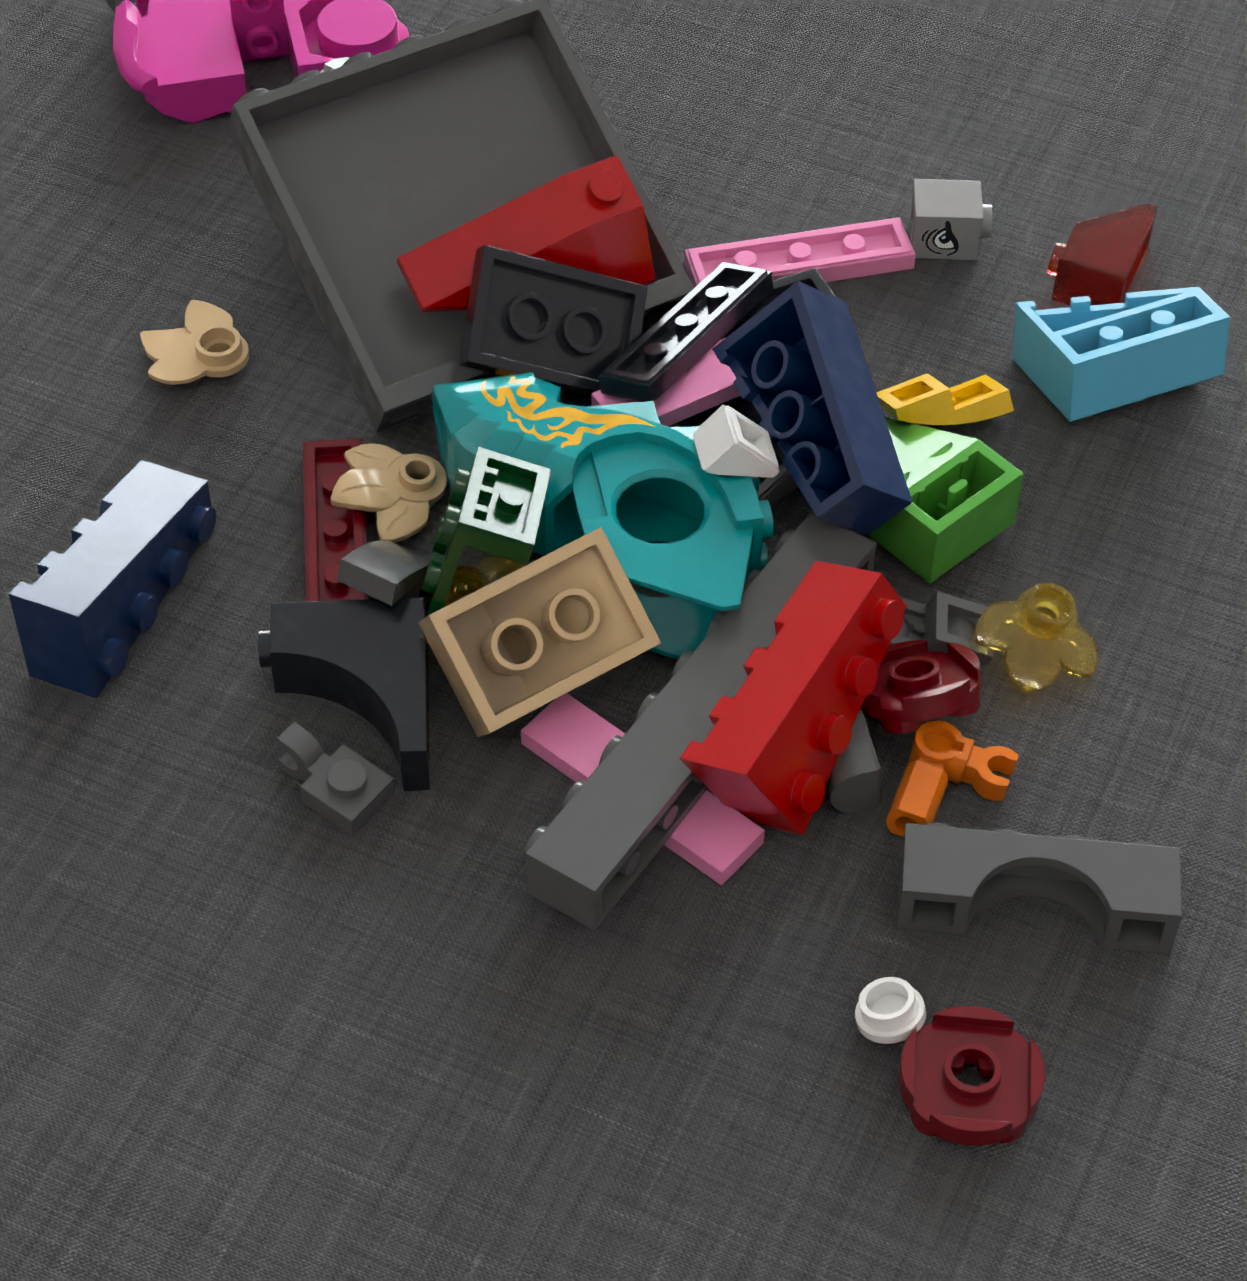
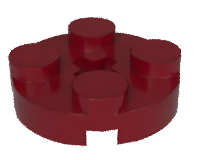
[861,640,982,733]
[898,1006,1045,1146]

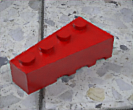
[679,561,907,835]

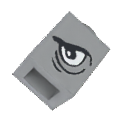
[909,179,992,260]

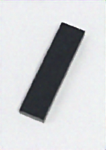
[599,262,773,402]

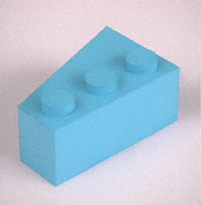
[1013,287,1230,422]

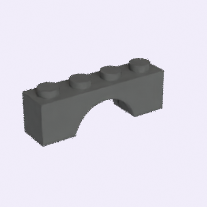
[896,823,1182,954]

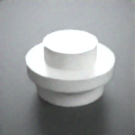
[855,977,926,1044]

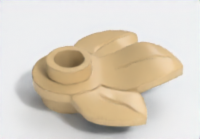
[140,300,249,385]
[330,443,447,543]

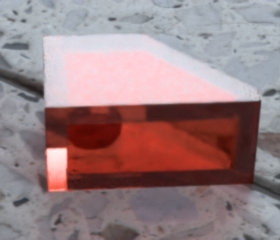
[1047,204,1158,305]

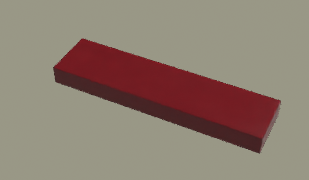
[303,438,369,602]

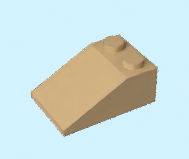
[418,527,661,737]

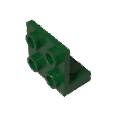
[421,447,551,616]

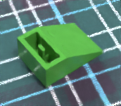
[868,417,1024,584]

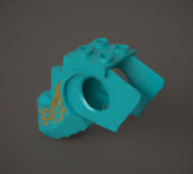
[432,372,774,660]

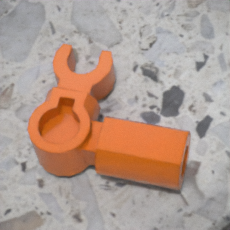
[886,720,1019,837]

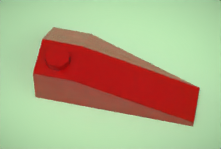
[396,155,655,313]

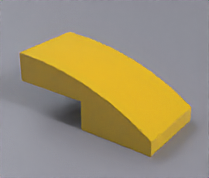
[877,373,1014,426]

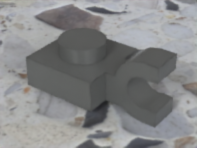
[277,722,394,836]

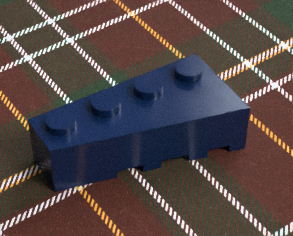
[712,281,913,535]
[9,460,216,699]

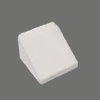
[693,404,780,478]

